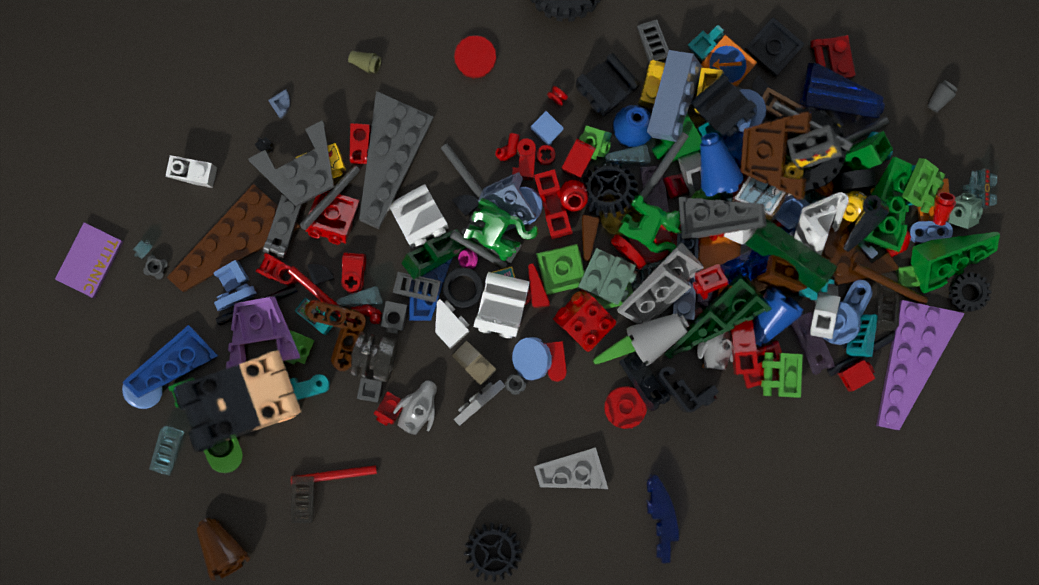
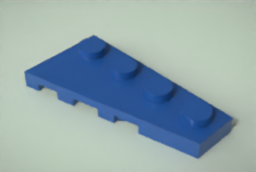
[123,325,218,399]

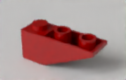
[730,320,758,375]

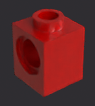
[838,360,875,392]

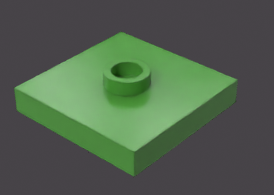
[536,244,584,295]

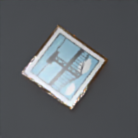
[732,176,788,221]

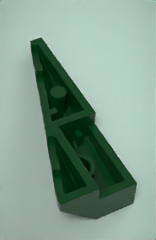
[664,273,772,359]

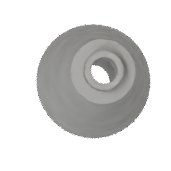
[626,313,689,366]

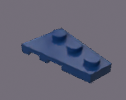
[409,259,452,321]

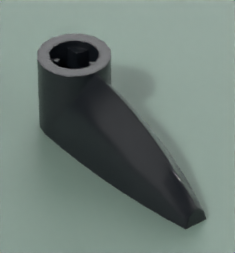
[843,195,889,252]

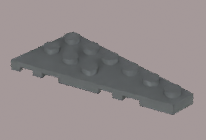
[359,91,433,229]

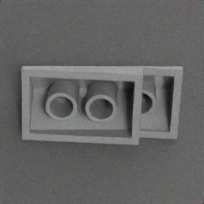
[617,242,704,324]

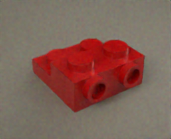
[305,191,360,245]

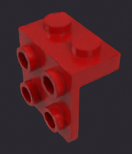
[553,289,616,352]

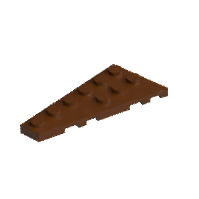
[167,184,301,292]

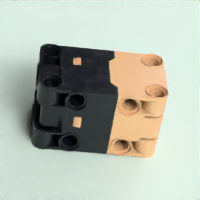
[173,350,301,453]

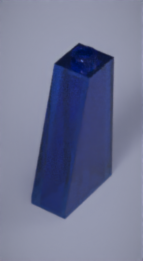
[800,63,884,118]

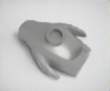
[697,330,733,370]
[393,381,437,435]

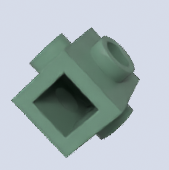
[949,193,983,229]

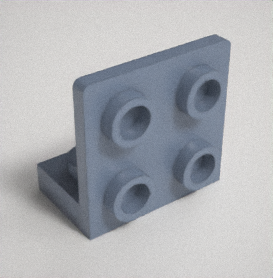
[478,172,536,232]

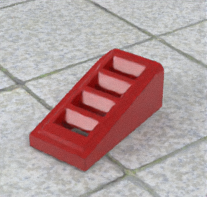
[528,264,550,308]

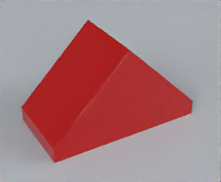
[562,139,596,180]

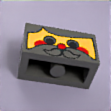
[787,125,842,170]

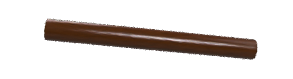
[852,262,928,305]

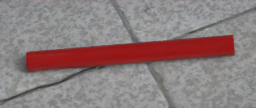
[288,266,358,324]
[291,465,377,485]

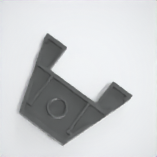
[248,121,334,207]

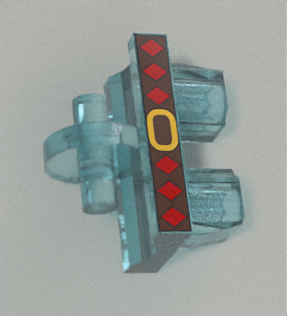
[963,168,997,208]

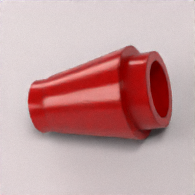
[933,192,956,226]

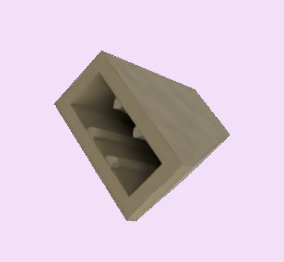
[452,340,497,385]

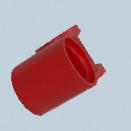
[255,253,297,286]
[341,253,366,295]

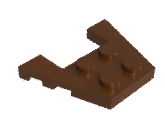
[741,112,811,199]
[821,218,899,286]

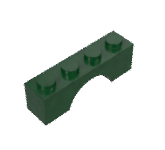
[745,219,837,293]

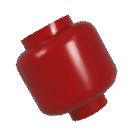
[560,180,588,211]

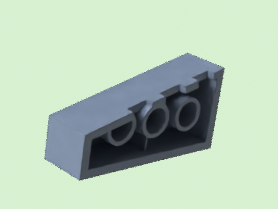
[647,50,703,142]

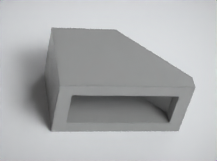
[678,151,701,198]

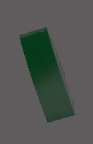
[401,229,467,279]

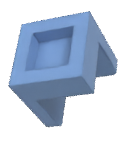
[531,111,563,146]
[773,195,811,229]
[214,260,250,292]

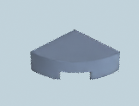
[268,89,290,119]
[858,240,878,260]

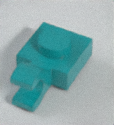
[688,25,724,62]

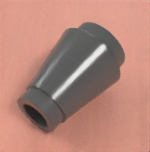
[927,80,958,113]

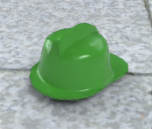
[204,437,243,473]

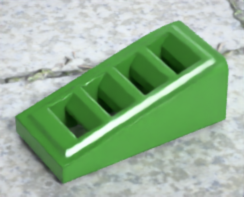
[593,336,636,364]

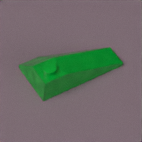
[863,157,912,252]
[911,232,1000,294]

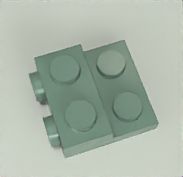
[578,248,637,305]

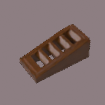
[582,215,599,262]

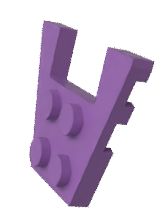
[226,297,300,369]

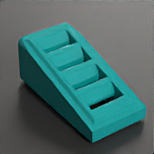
[846,314,878,357]

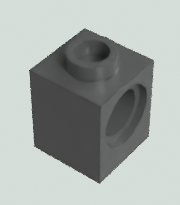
[381,301,409,334]

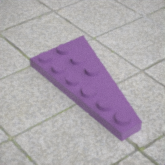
[876,300,964,430]

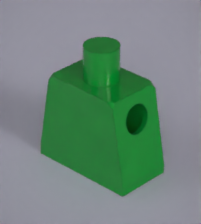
[652,114,702,162]
[841,131,893,171]

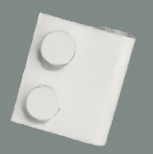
[390,184,449,248]
[794,193,849,255]
[474,272,530,338]

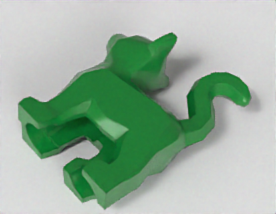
[617,195,681,254]
[463,198,538,261]

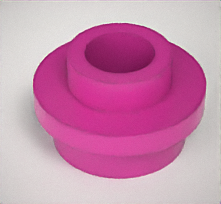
[458,248,478,269]

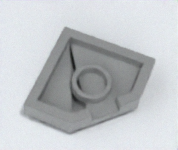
[454,380,505,426]

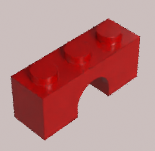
[534,169,573,239]

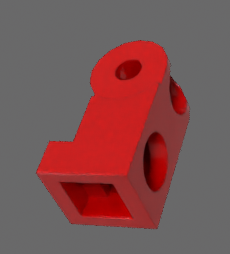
[350,123,372,164]
[512,139,536,181]
[544,341,566,382]

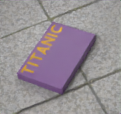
[55,223,123,298]

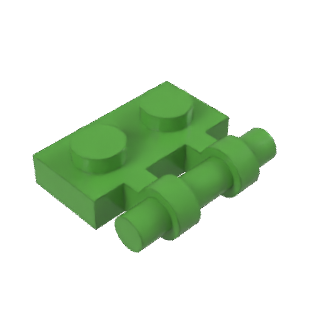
[902,158,945,213]
[761,353,803,398]

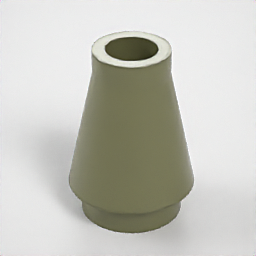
[348,51,381,74]

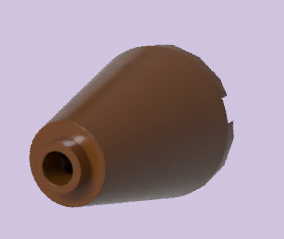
[196,517,250,581]

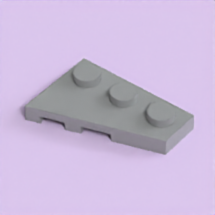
[534,447,608,489]

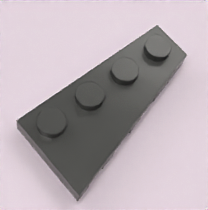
[679,197,766,240]

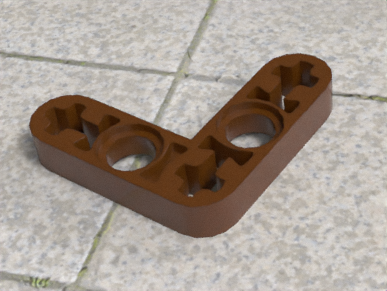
[304,300,366,371]

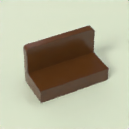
[757,255,807,294]

